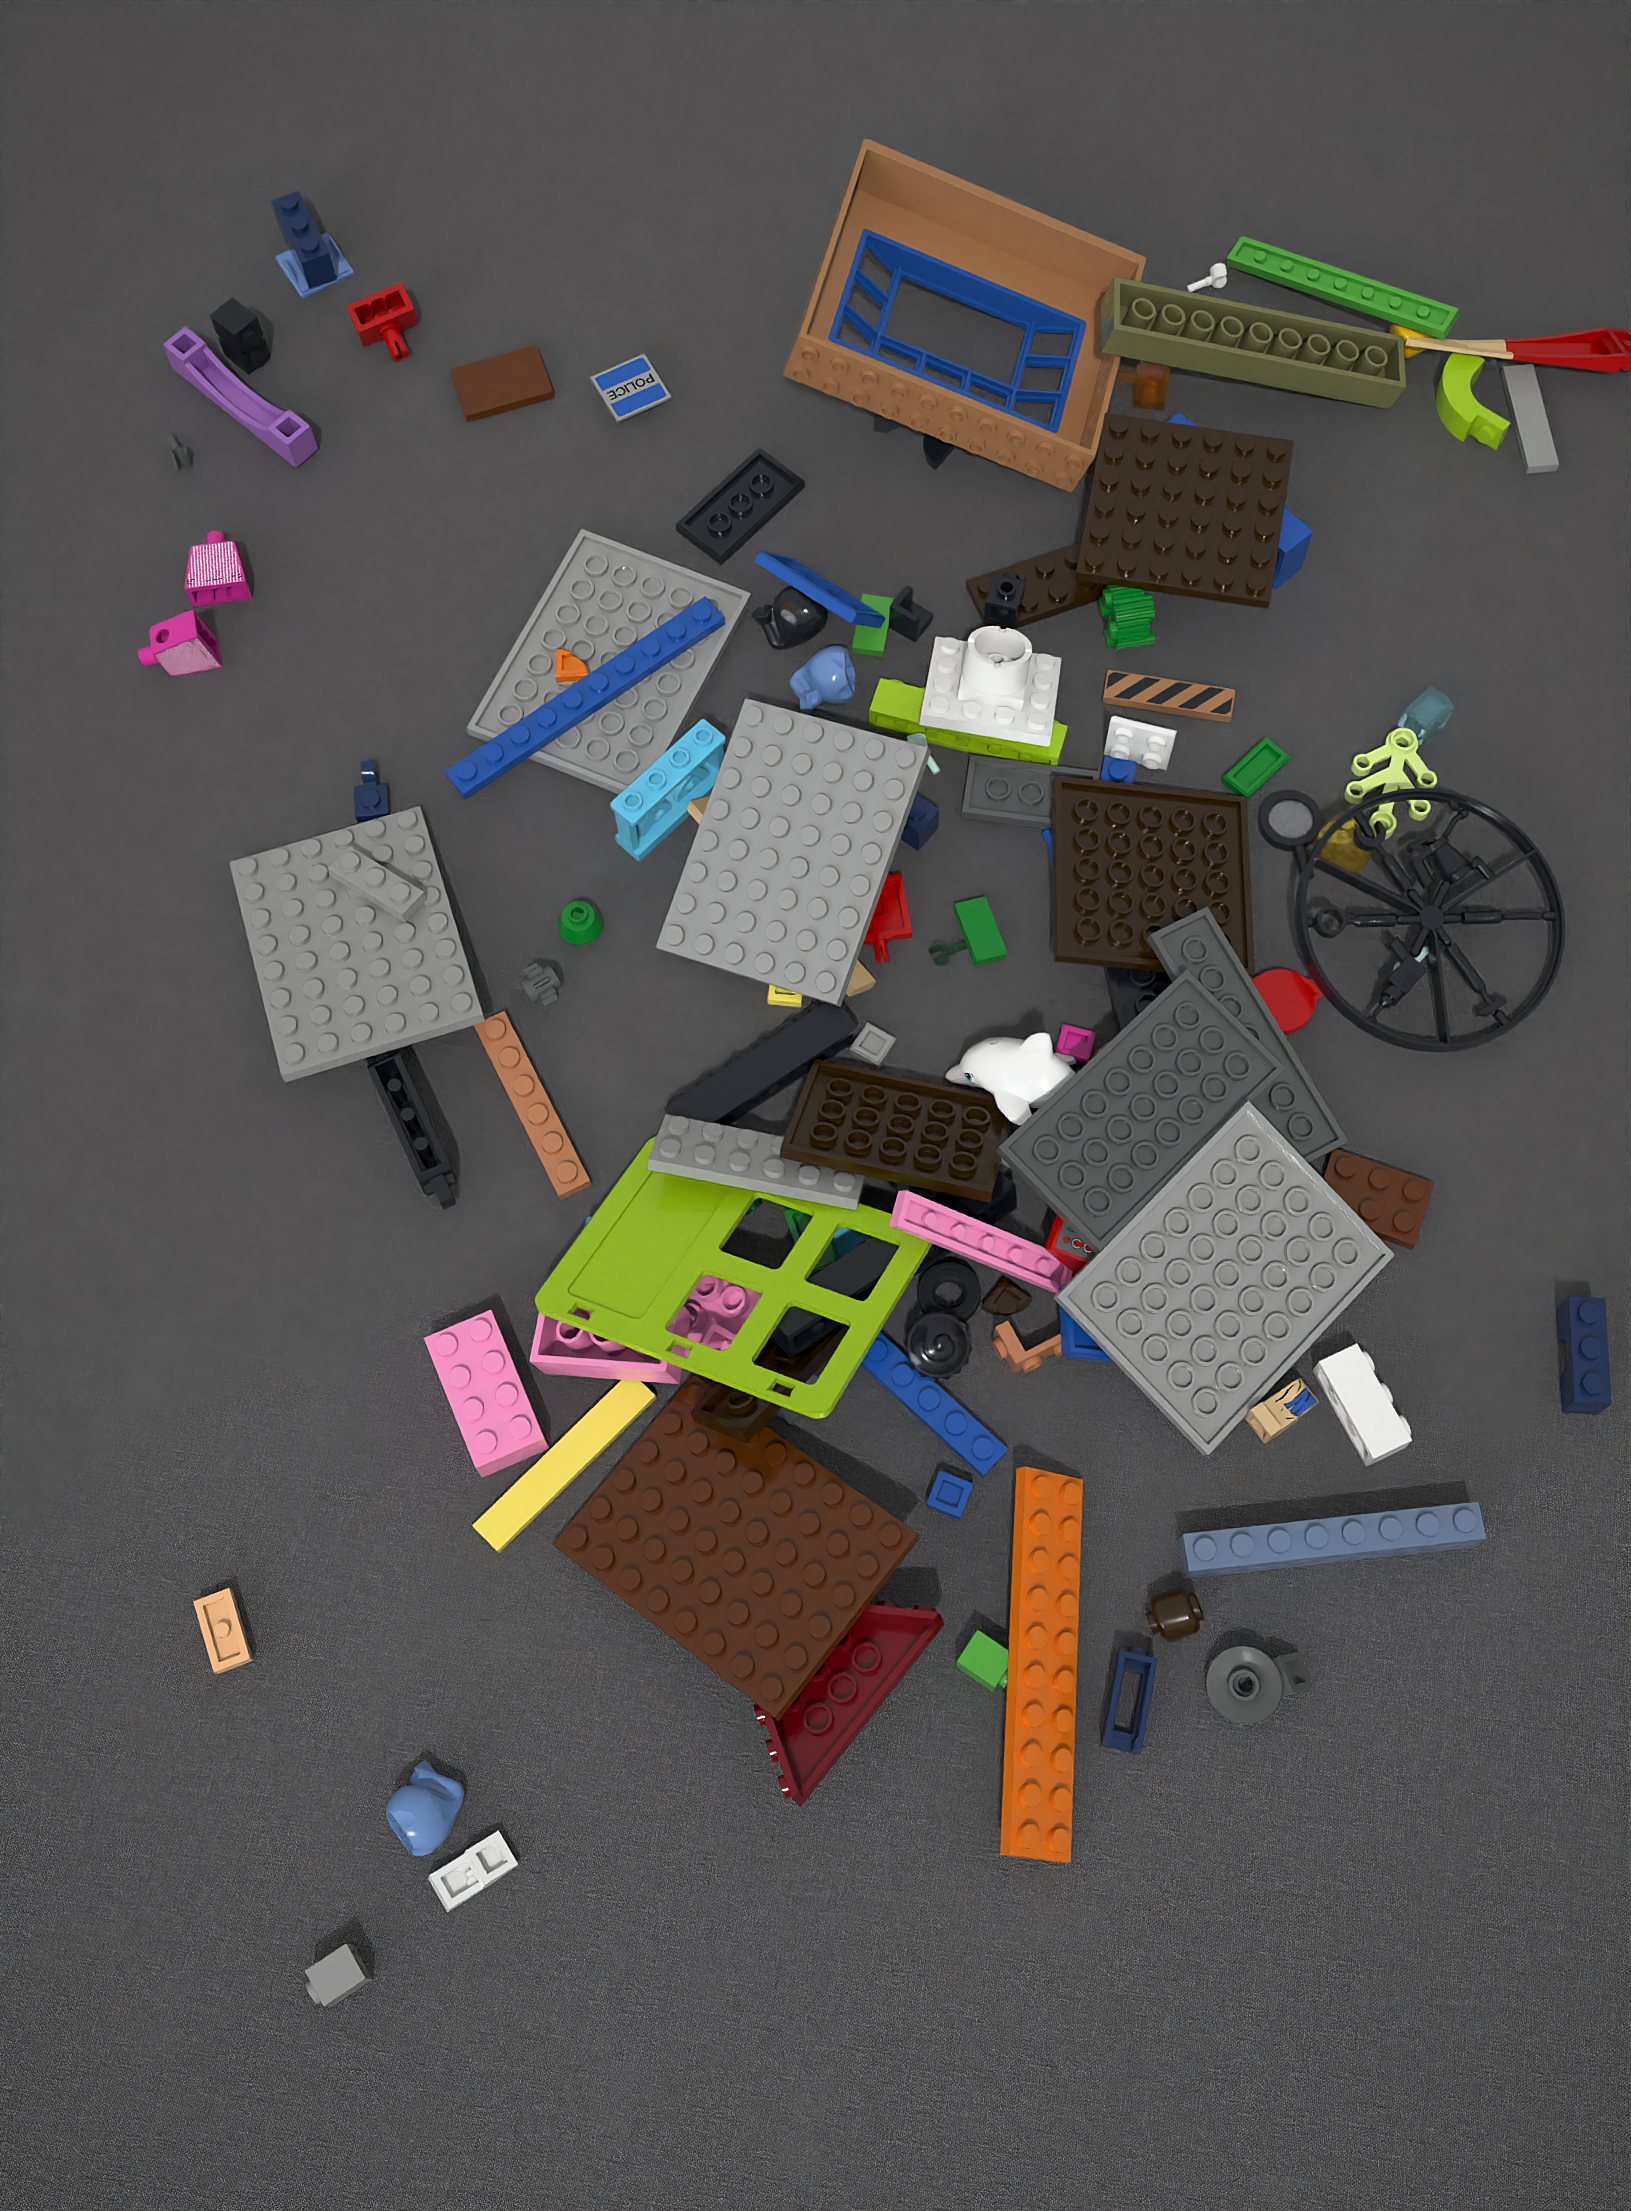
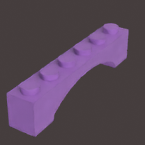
[163,326,318,468]

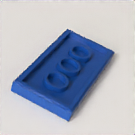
[754,551,886,628]

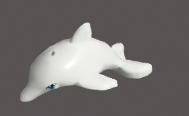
[945,1033,1076,1126]

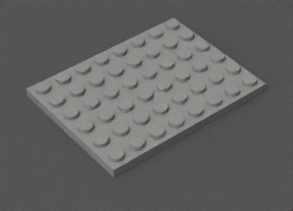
[467,529,752,794]
[656,698,931,1007]
[229,806,485,1082]
[1053,1100,1395,1456]

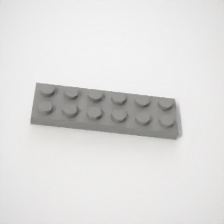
[648,1114,866,1210]

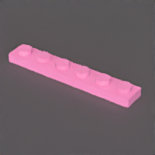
[889,1190,1073,1294]

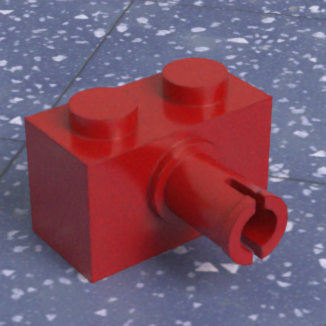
[346,282,418,362]

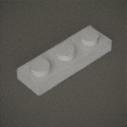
[327,846,427,922]

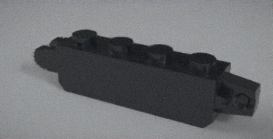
[366,1050,457,1210]

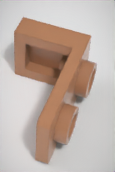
[991,1321,1062,1373]

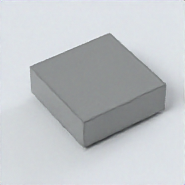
[850,1022,896,1070]

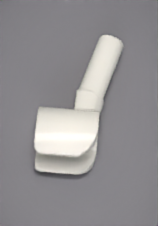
[1186,263,1227,292]

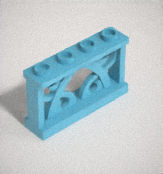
[610,719,726,862]

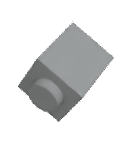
[305,1943,373,2007]

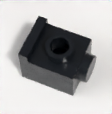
[983,572,1026,627]

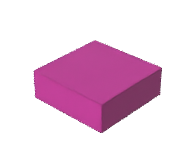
[1055,1024,1096,1066]

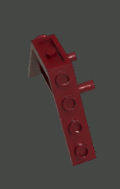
[753,1601,945,1807]

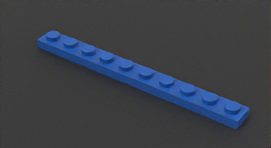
[444,596,725,800]

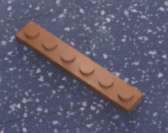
[474,1011,592,1200]

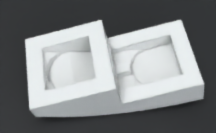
[428,1830,518,1912]

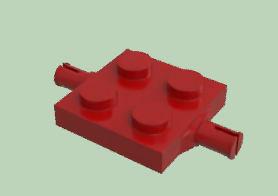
[863,873,912,963]

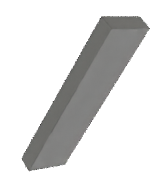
[1500,364,1559,474]

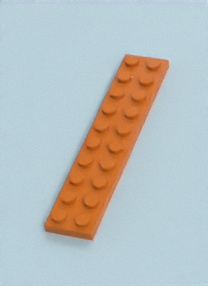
[1000,1466,1083,1863]

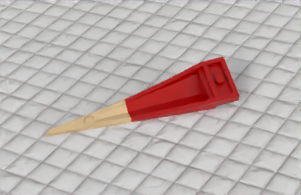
[1405,327,1631,373]

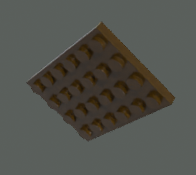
[780,1058,1012,1203]

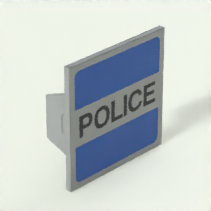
[590,354,672,423]

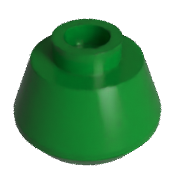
[557,901,603,945]

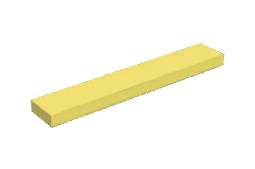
[472,1380,656,1553]

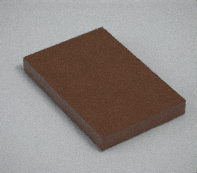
[450,345,554,423]

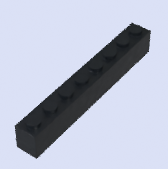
[770,1171,1017,1358]

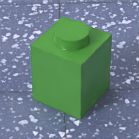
[955,1629,1009,1692]

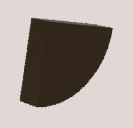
[982,1279,1032,1316]

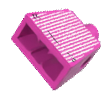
[185,531,253,607]
[138,610,222,676]

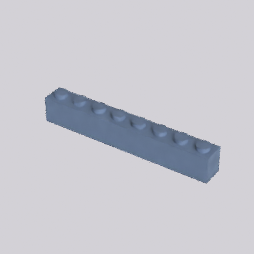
[1177,1502,1486,1579]

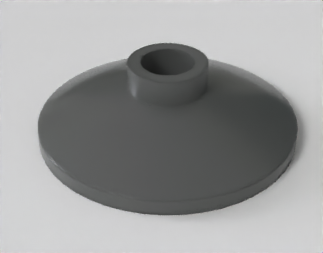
[1206,1646,1283,1724]

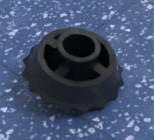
[904,1310,973,1381]

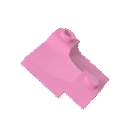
[683,1275,762,1358]

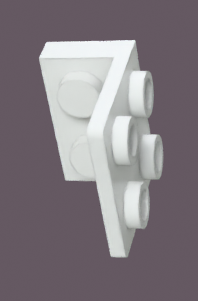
[1103,716,1177,770]

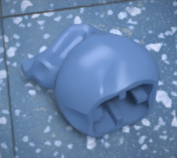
[789,645,856,714]
[386,1760,464,1856]

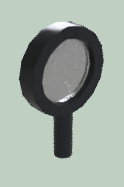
[1258,791,1323,880]

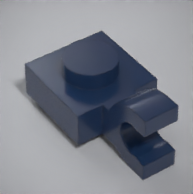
[354,760,390,822]

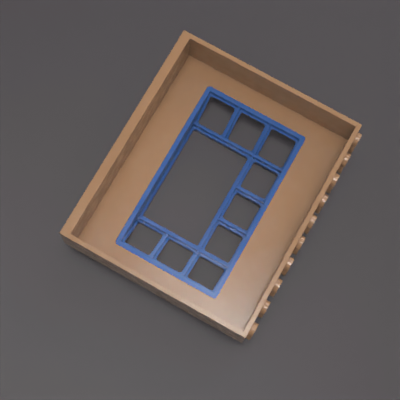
[782,137,1147,493]

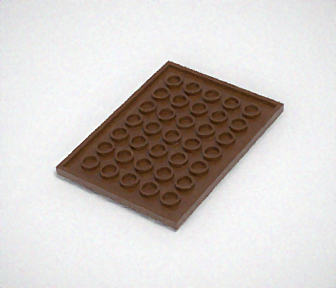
[553,1375,920,1721]

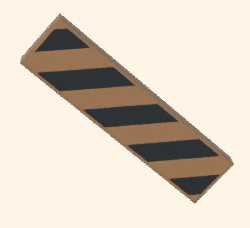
[1102,670,1235,723]

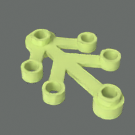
[1344,728,1437,839]

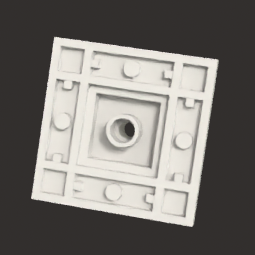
[919,626,1062,747]

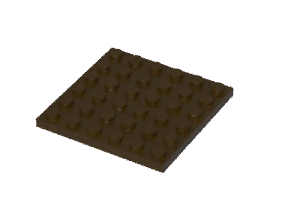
[1075,413,1294,609]
[1052,776,1255,979]

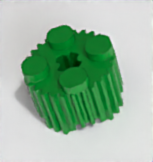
[1099,585,1156,650]

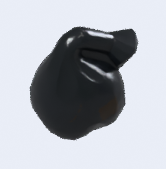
[751,586,828,650]

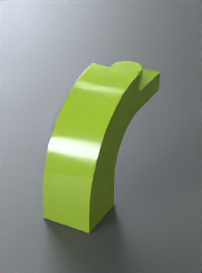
[1435,352,1510,450]

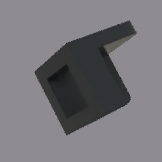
[889,585,933,643]

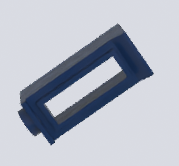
[1100,1647,1158,1755]

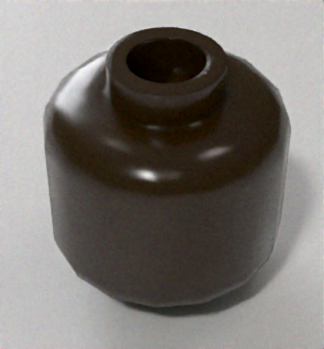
[1146,1586,1205,1642]

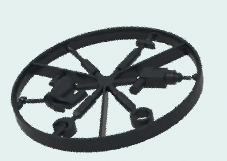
[1295,788,1566,1053]

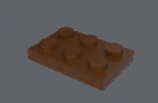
[1323,1149,1435,1250]

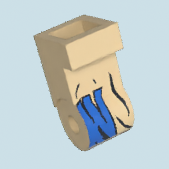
[1245,1378,1319,1444]

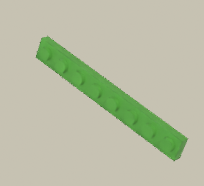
[1227,236,1459,340]

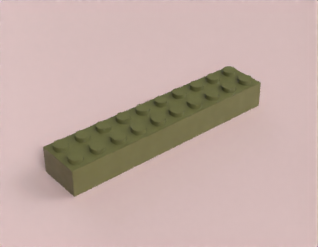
[1101,277,1406,410]

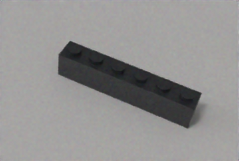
[664,1001,858,1126]

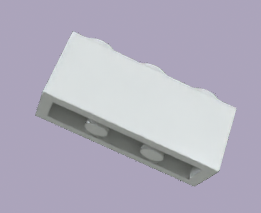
[1313,1344,1412,1467]

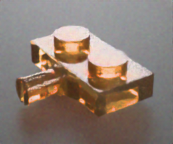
[1116,360,1170,411]

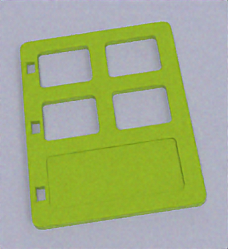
[535,1136,933,1419]

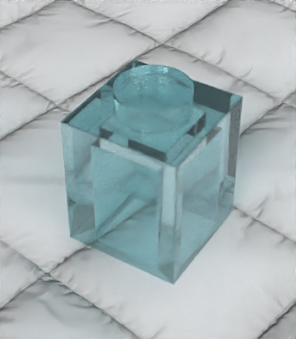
[1398,685,1455,746]

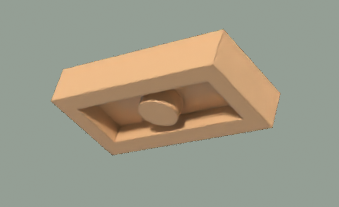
[193,1588,253,1674]

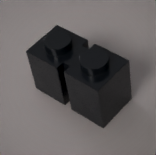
[210,297,271,375]

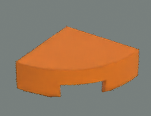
[556,649,588,683]

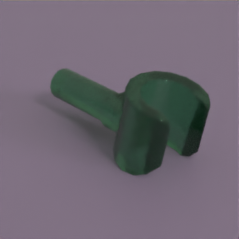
[928,940,967,967]

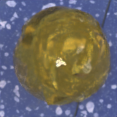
[1316,816,1375,873]

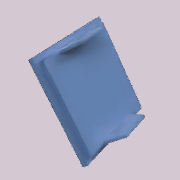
[275,232,354,299]

